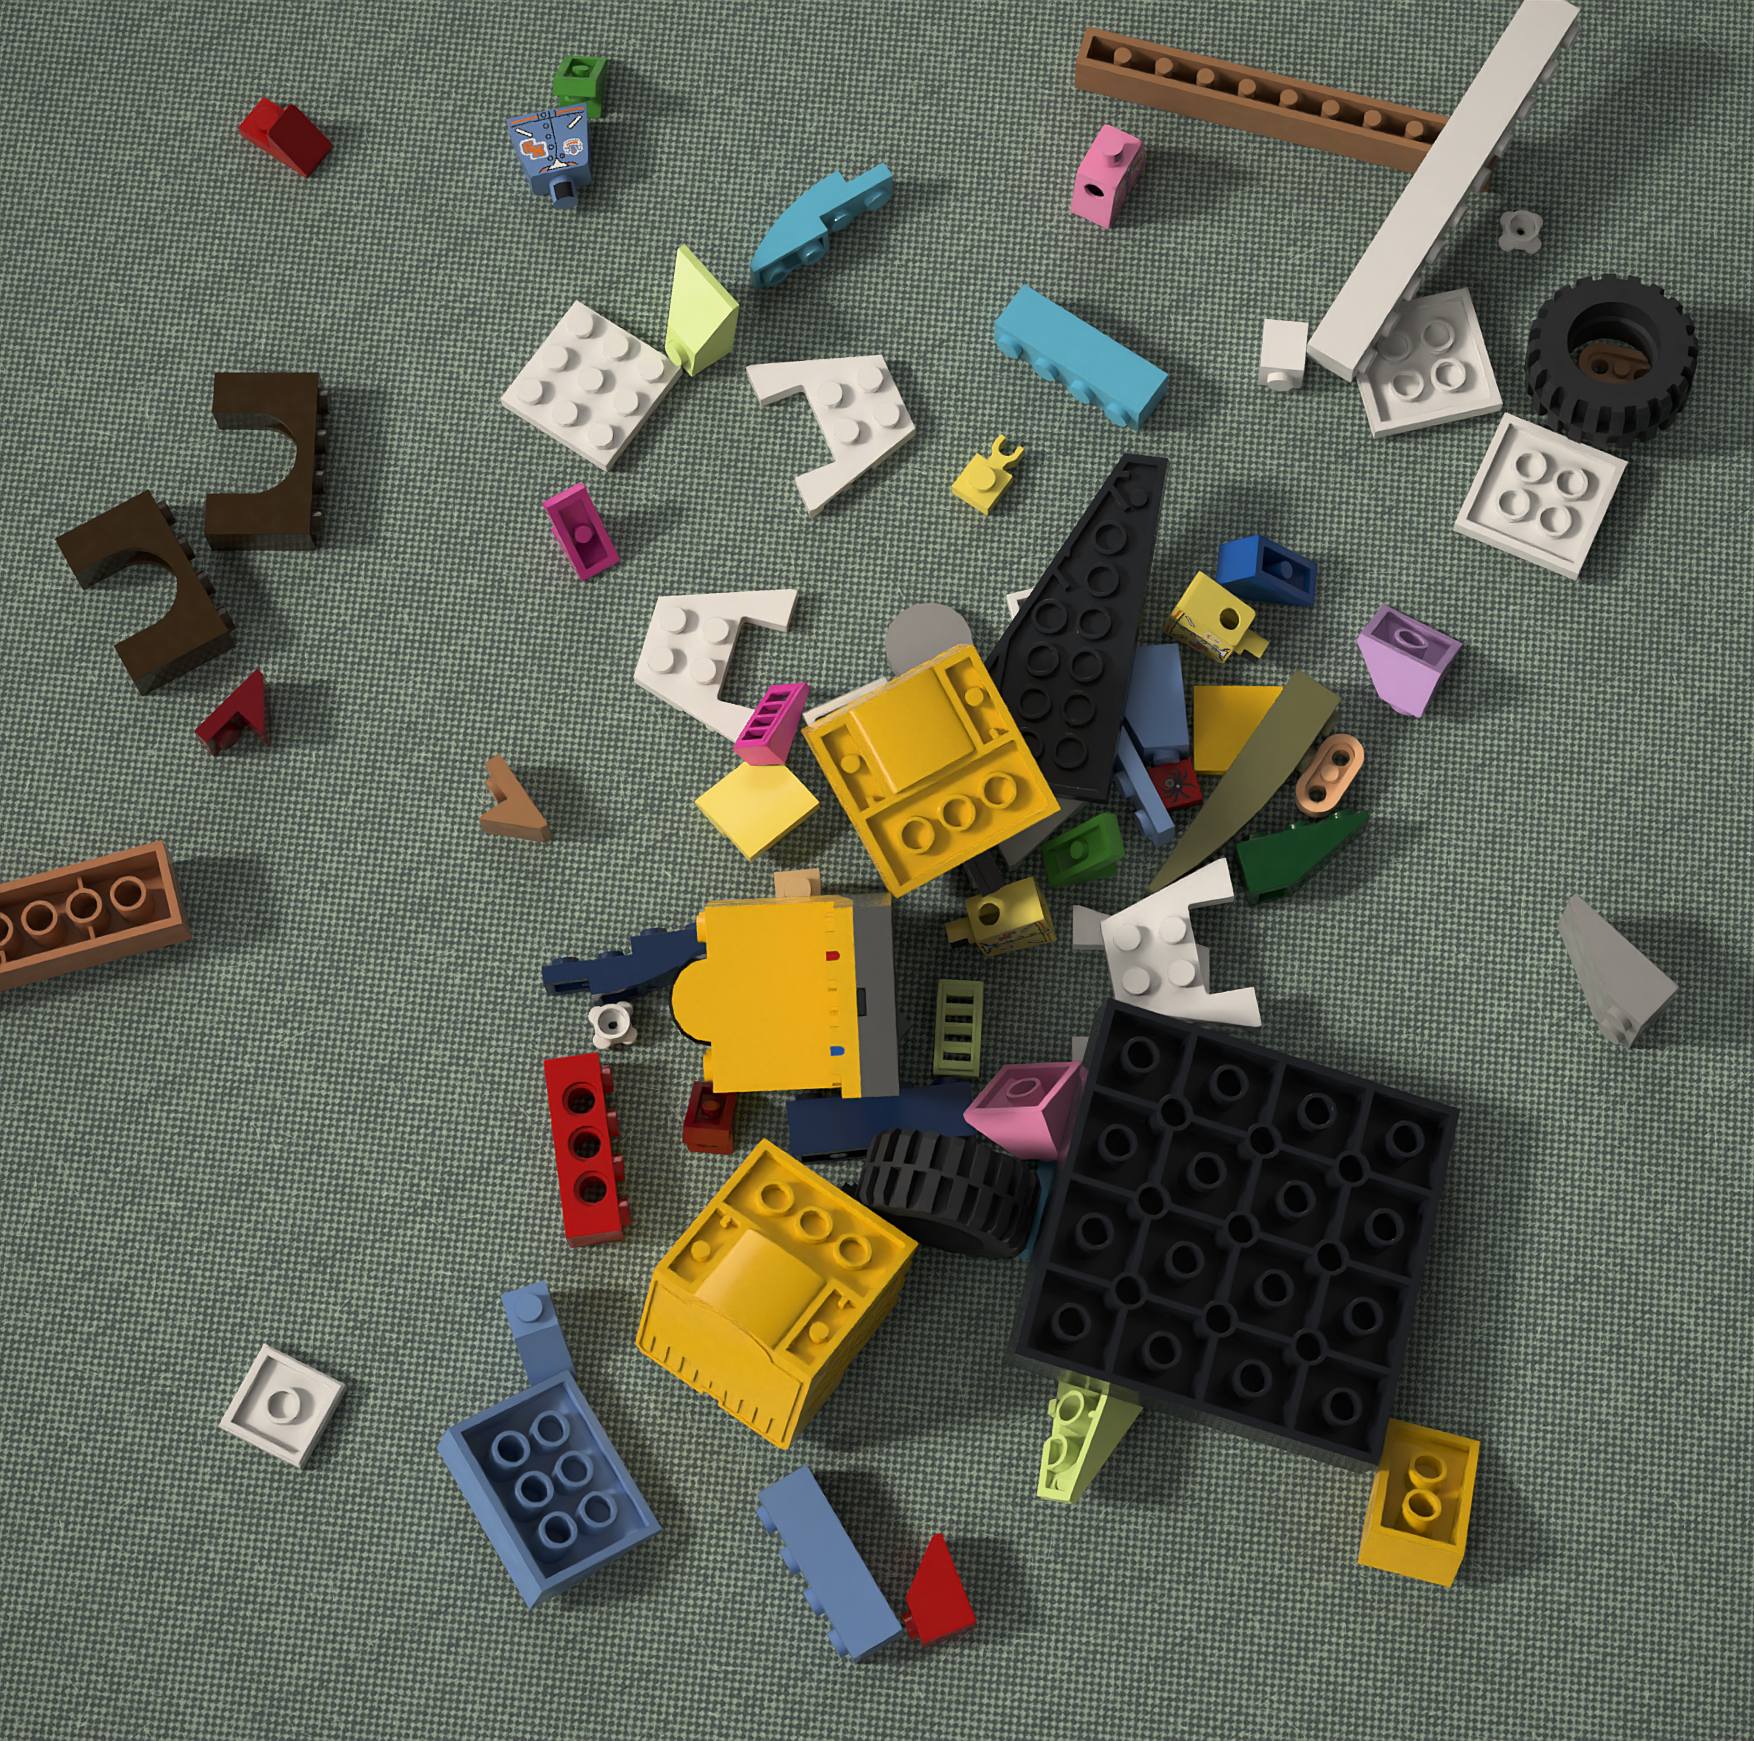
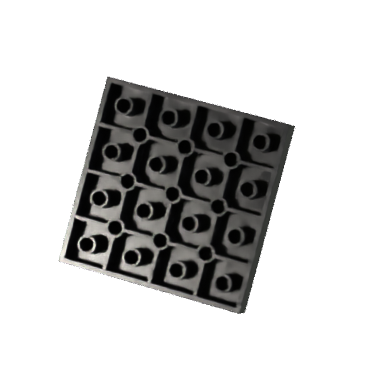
[1003,997,1461,1474]

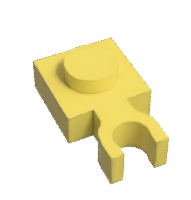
[952,434,1024,516]

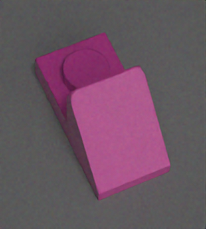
[542,482,621,581]

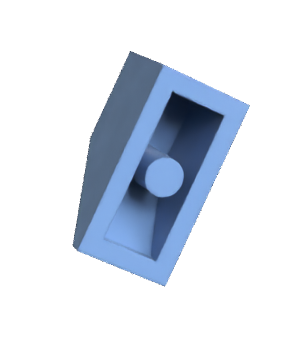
[500,1280,578,1387]

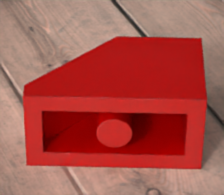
[901,1532,977,1649]

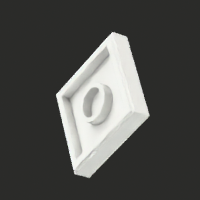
[219,1343,348,1470]

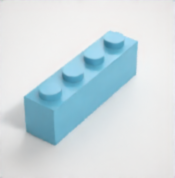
[994,284,1168,432]

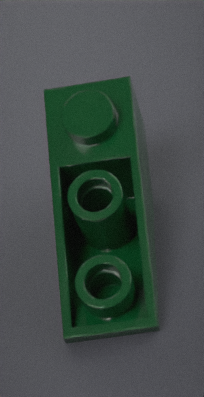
[1234,809,1369,907]

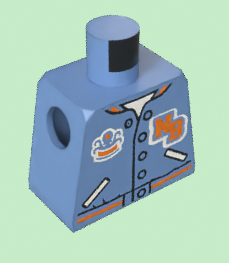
[506,102,592,210]

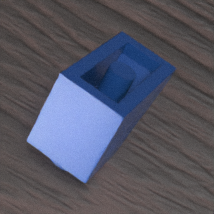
[1216,534,1318,607]

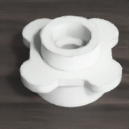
[1498,210,1543,254]
[588,1001,638,1050]

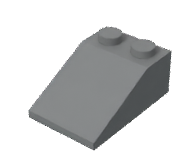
[1557,893,1679,1049]

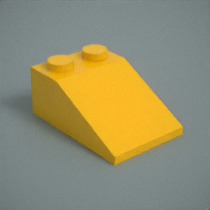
[1357,1418,1480,1587]

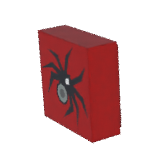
[1147,758,1203,813]

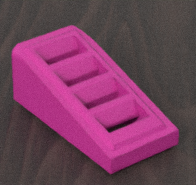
[733,682,810,766]

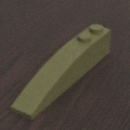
[1143,669,1342,898]

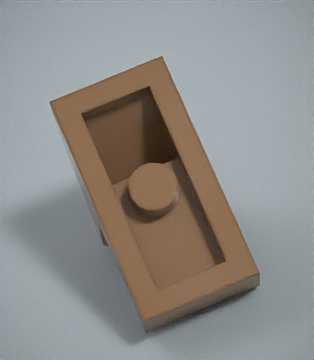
[479,754,552,843]

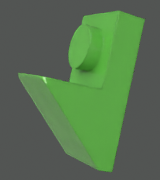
[553,55,607,118]
[1040,813,1126,888]

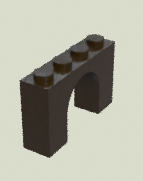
[204,372,332,551]
[55,489,236,697]

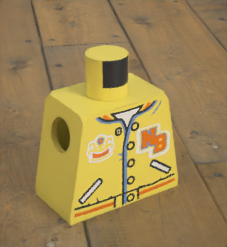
[1161,571,1270,664]
[945,876,1057,956]

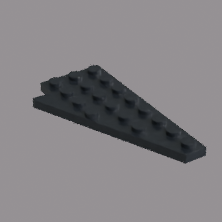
[983,453,1170,805]

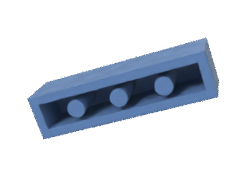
[755,1465,904,1664]

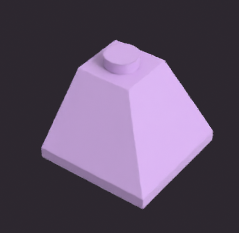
[1357,604,1463,718]

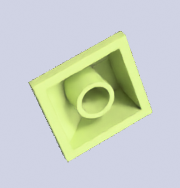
[665,244,740,377]

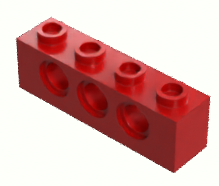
[543,1052,632,1248]

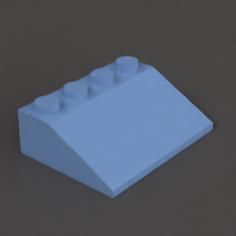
[437,1369,662,1609]

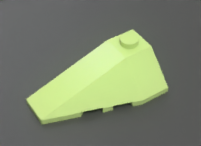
[1037,1381,1144,1505]

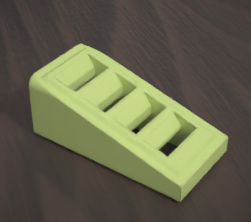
[933,979,984,1079]

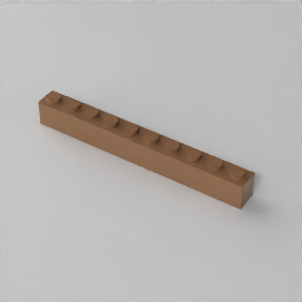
[1075,26,1498,192]

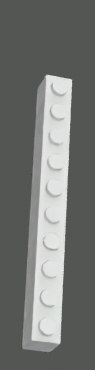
[1306,0,1581,383]

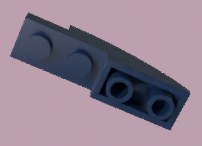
[541,922,707,1007]

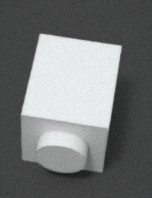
[1258,319,1308,391]

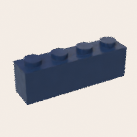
[786,1077,976,1165]

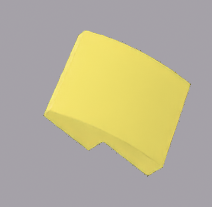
[695,762,820,863]

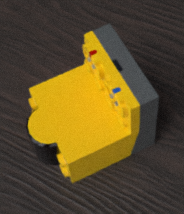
[668,892,900,1098]

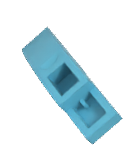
[749,162,893,291]

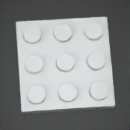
[1355,287,1503,439]
[500,300,683,472]
[1453,412,1628,580]

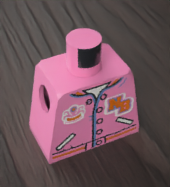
[1071,124,1146,229]

